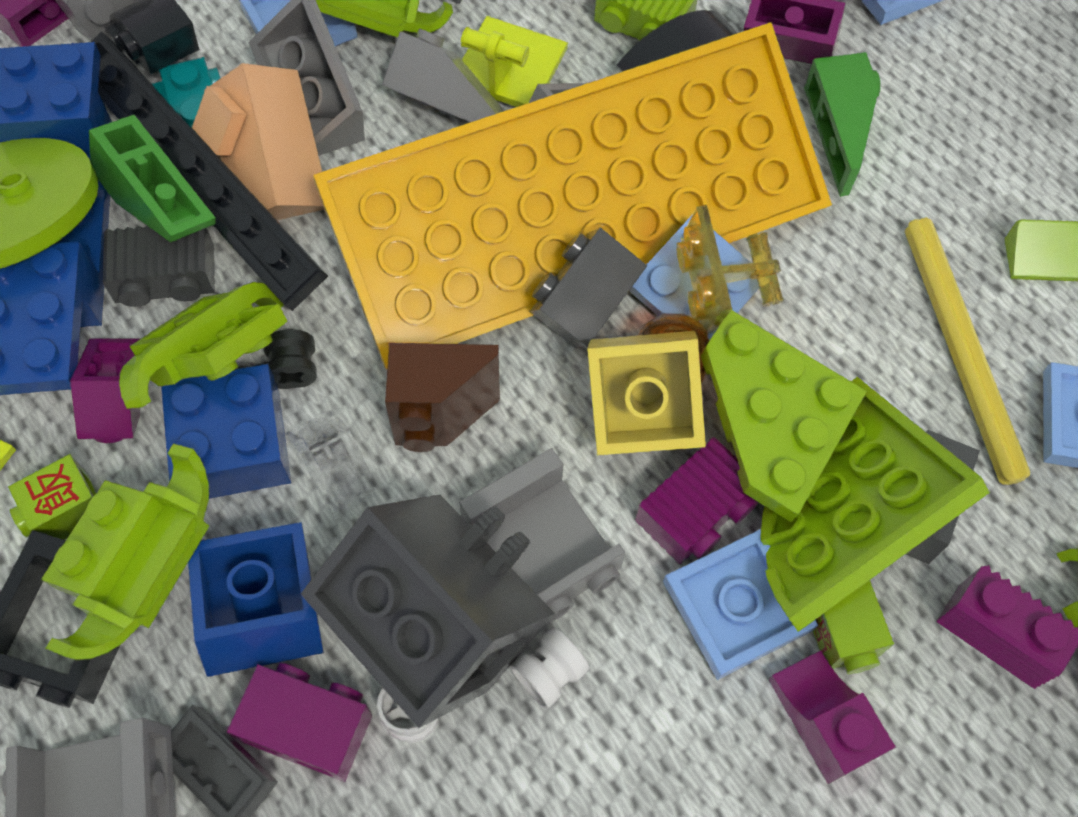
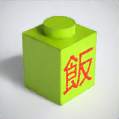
[8,454,97,540]
[813,580,894,675]

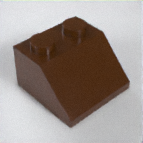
[385,343,500,452]

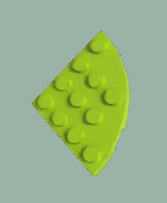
[760,377,990,632]

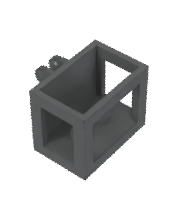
[301,494,555,728]

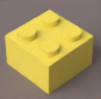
[587,331,706,455]

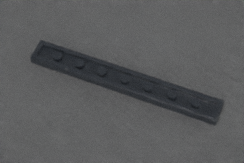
[91,31,328,311]

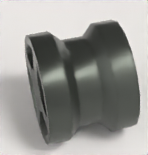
[263,329,317,389]

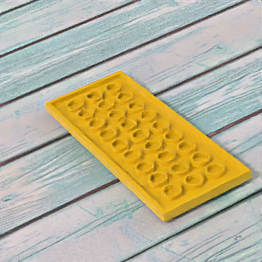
[313,22,832,370]

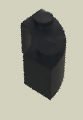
[105,0,200,74]
[617,10,737,72]

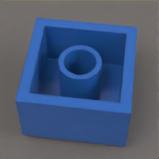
[161,364,292,499]
[188,522,324,677]

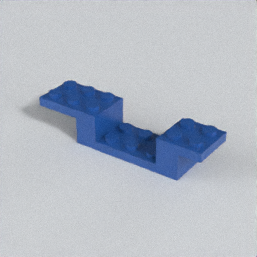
[0,42,112,395]

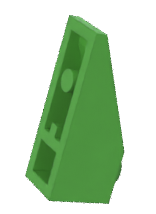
[804,52,881,197]
[89,115,216,242]

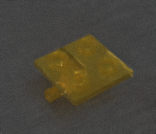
[676,205,784,335]

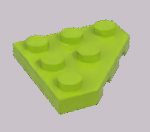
[701,309,867,522]

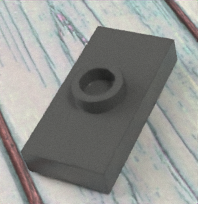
[171,705,278,817]

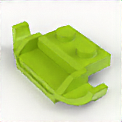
[316,0,453,38]
[119,282,288,409]
[41,444,209,660]

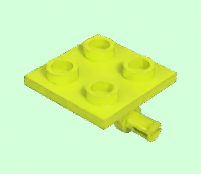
[461,16,568,107]

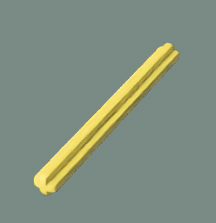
[905,217,1030,485]

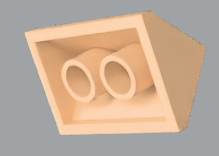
[204,63,325,220]

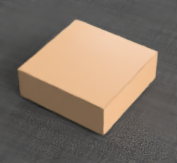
[192,86,246,156]

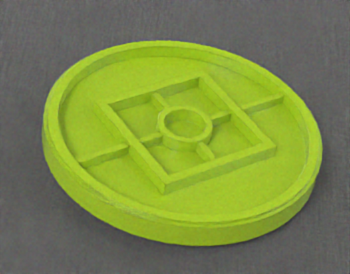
[0,138,99,269]

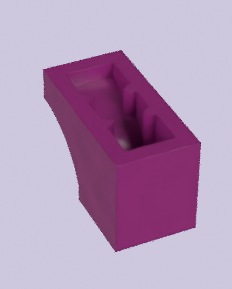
[70,338,141,443]
[768,650,896,784]

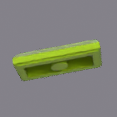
[1004,219,1078,281]

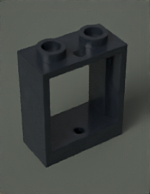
[0,530,120,708]

